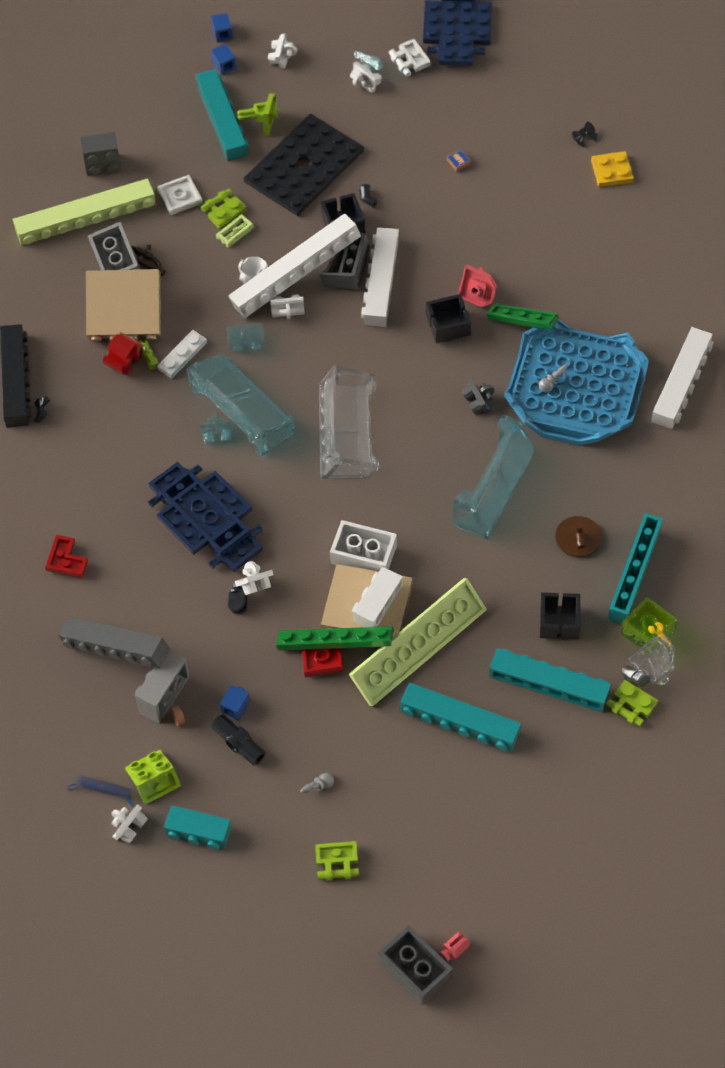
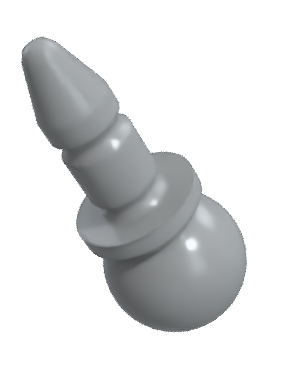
[539,365,568,393]
[300,773,334,793]

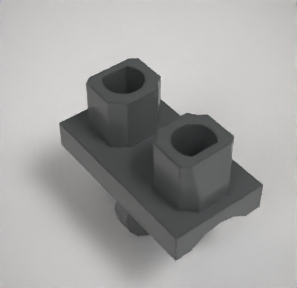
[461,378,494,414]

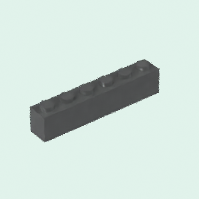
[58,616,170,668]

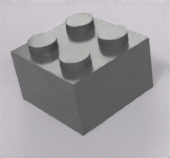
[80,132,121,176]

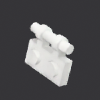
[389,39,431,77]

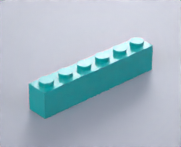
[196,69,249,161]
[608,513,663,626]
[489,648,611,713]
[400,682,521,752]

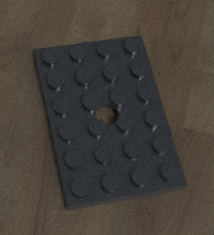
[244,113,364,217]

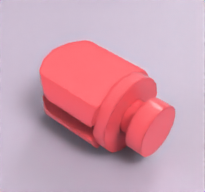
[439,932,470,962]

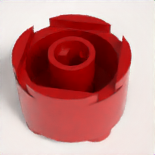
[103,332,142,376]

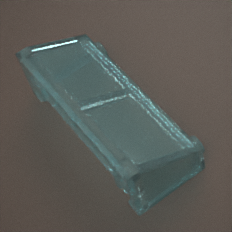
[187,354,296,457]
[453,414,536,540]

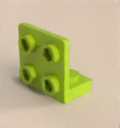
[125,750,181,805]

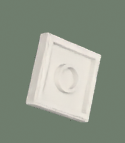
[157,175,203,216]

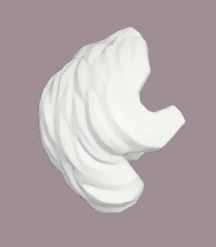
[238,257,268,284]

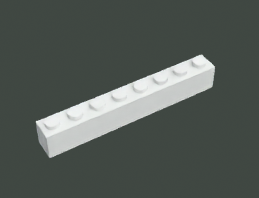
[228,214,361,318]

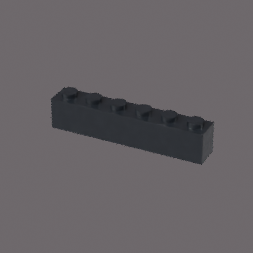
[0,324,31,428]

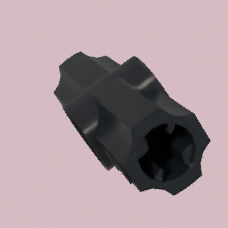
[211,714,266,766]

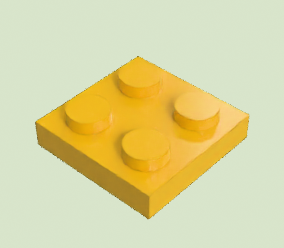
[591,151,634,188]

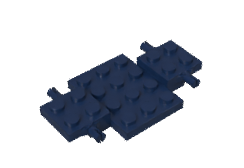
[423,0,492,66]
[148,462,263,572]

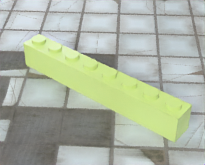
[13,178,156,246]

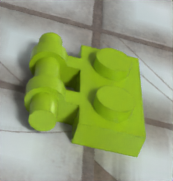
[200,189,247,229]
[606,680,658,727]
[315,841,359,881]

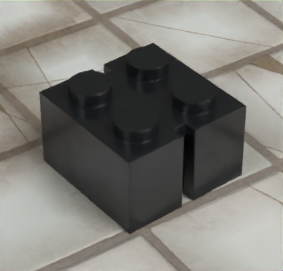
[321,193,365,233]
[426,294,471,343]
[540,592,580,639]

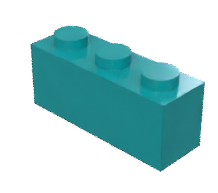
[164,805,232,850]

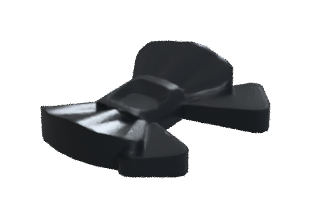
[571,122,598,147]
[33,396,51,423]

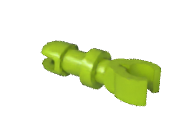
[139,339,158,370]

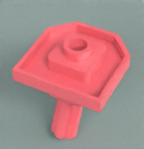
[458,265,497,307]

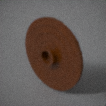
[555,516,602,557]

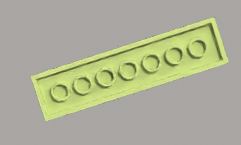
[349,578,487,706]

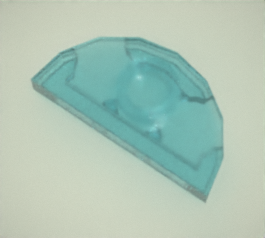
[354,50,383,70]

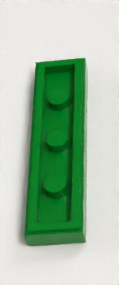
[486,304,559,330]

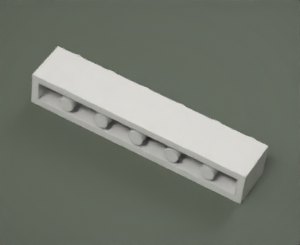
[361,227,399,327]
[651,327,714,429]

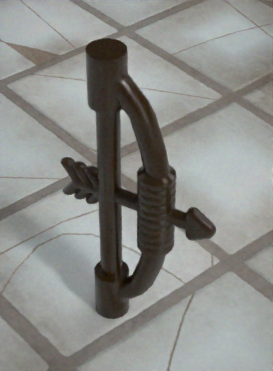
[132,244,166,277]

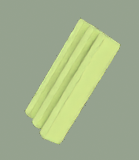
[216,214,254,248]

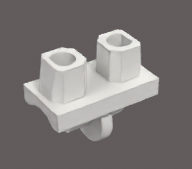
[268,34,297,69]
[350,62,382,93]
[271,294,305,320]
[235,561,273,595]
[111,804,148,843]

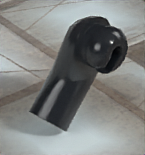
[359,184,378,208]

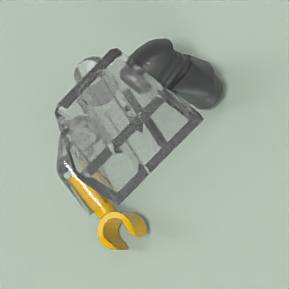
[621,622,675,687]

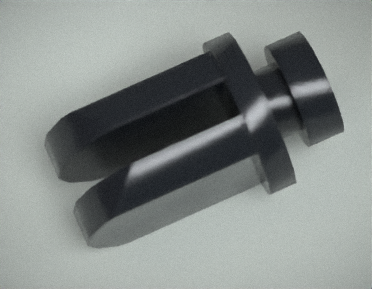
[228,584,247,615]

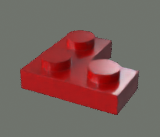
[45,535,88,578]

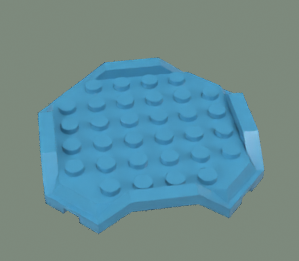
[504,319,649,446]

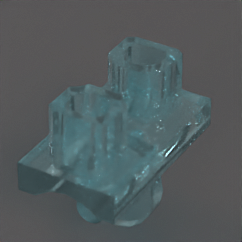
[199,412,234,443]

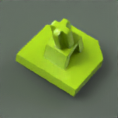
[237,93,279,137]

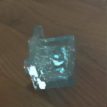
[226,322,265,351]

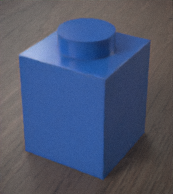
[211,13,233,42]
[211,44,236,75]
[220,685,250,721]

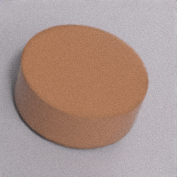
[170,706,185,726]

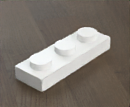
[157,330,207,379]

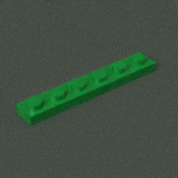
[276,626,394,650]

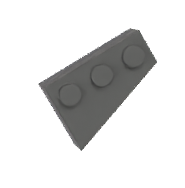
[320,233,370,289]

